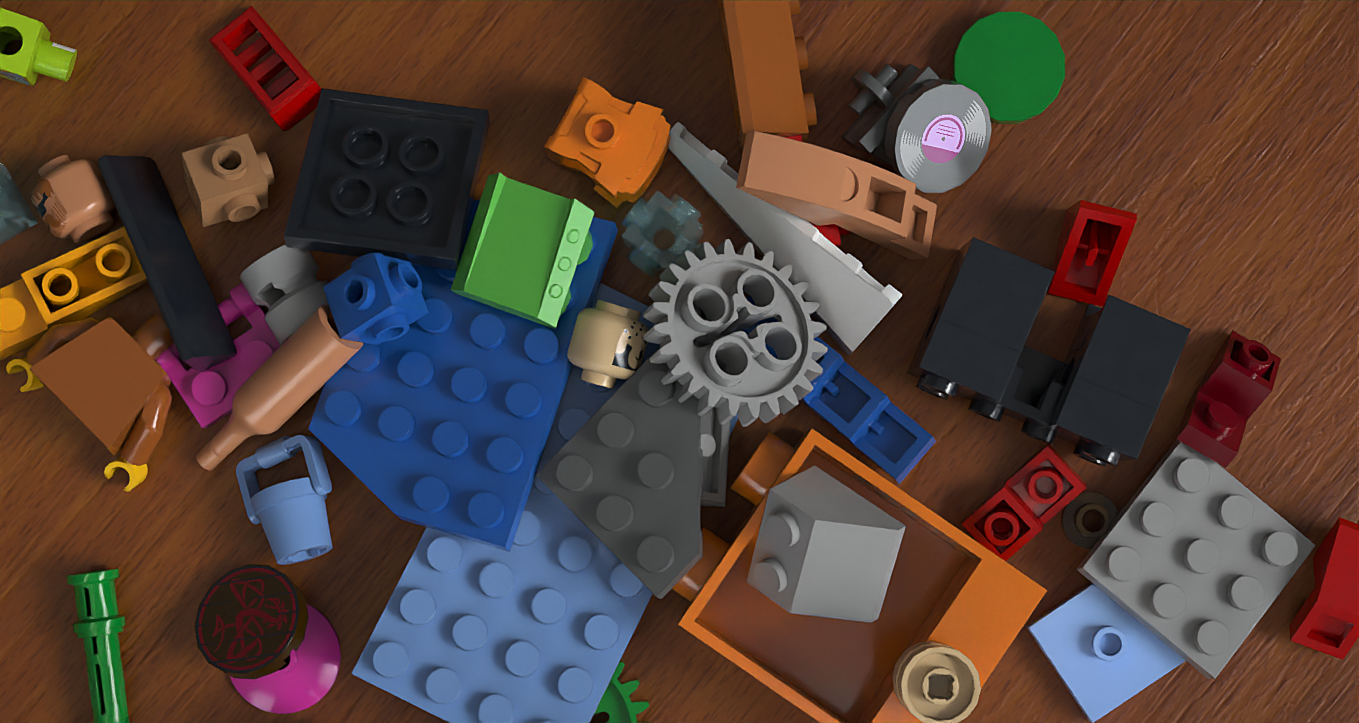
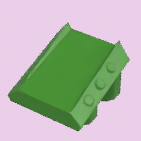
[451,172,595,329]

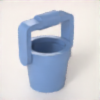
[236,435,333,565]

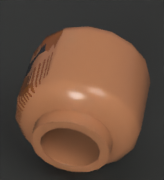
[31,155,116,243]

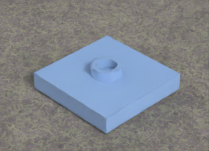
[1026,582,1186,723]

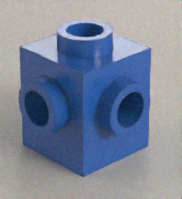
[323,253,429,345]

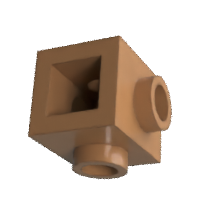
[182,133,275,227]

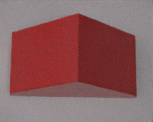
[1048,200,1137,307]

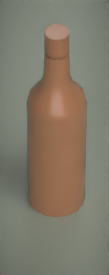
[196,304,363,471]

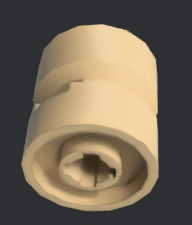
[892,641,981,723]

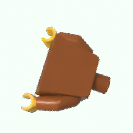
[6,314,174,492]

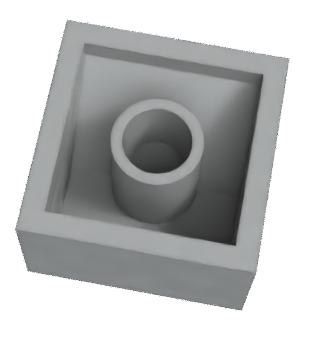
[746,465,906,623]

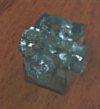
[621,190,704,277]

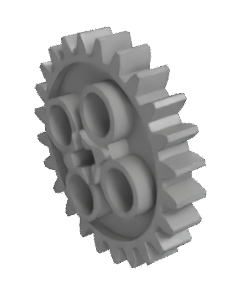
[643,239,828,427]

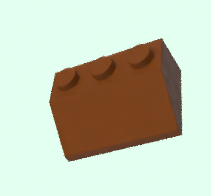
[717,0,817,152]

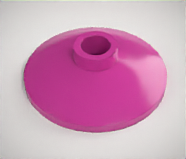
[230,604,341,714]

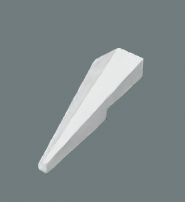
[668,122,902,356]

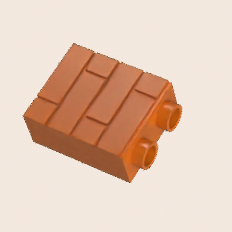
[672,429,1047,723]

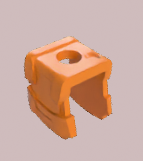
[544,77,670,208]

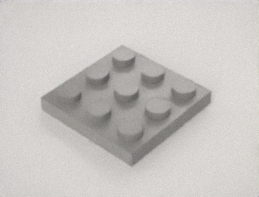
[1076,439,1316,679]

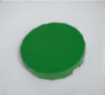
[952,12,1065,124]

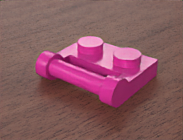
[156,283,281,429]

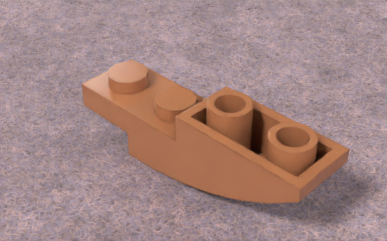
[736,131,937,260]

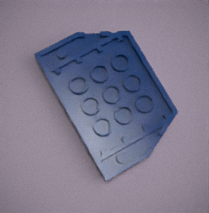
[308,200,618,552]

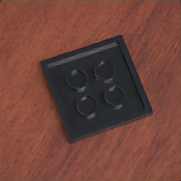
[284,88,490,270]

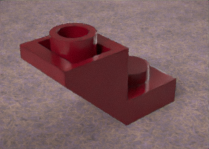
[1176,330,1281,468]

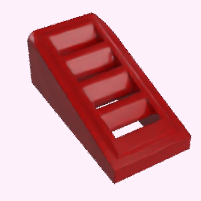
[208,6,321,131]

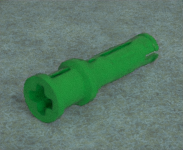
[66,568,130,723]

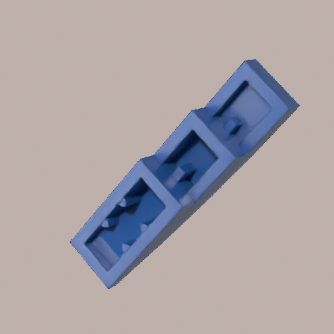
[742,295,936,484]

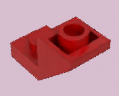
[1289,517,1359,660]

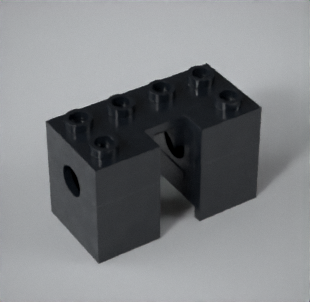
[907,237,1191,467]

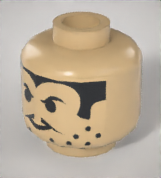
[567,300,649,389]

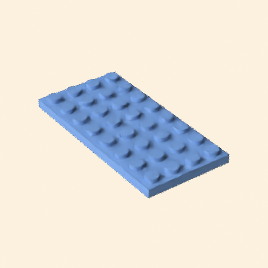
[351,283,738,723]

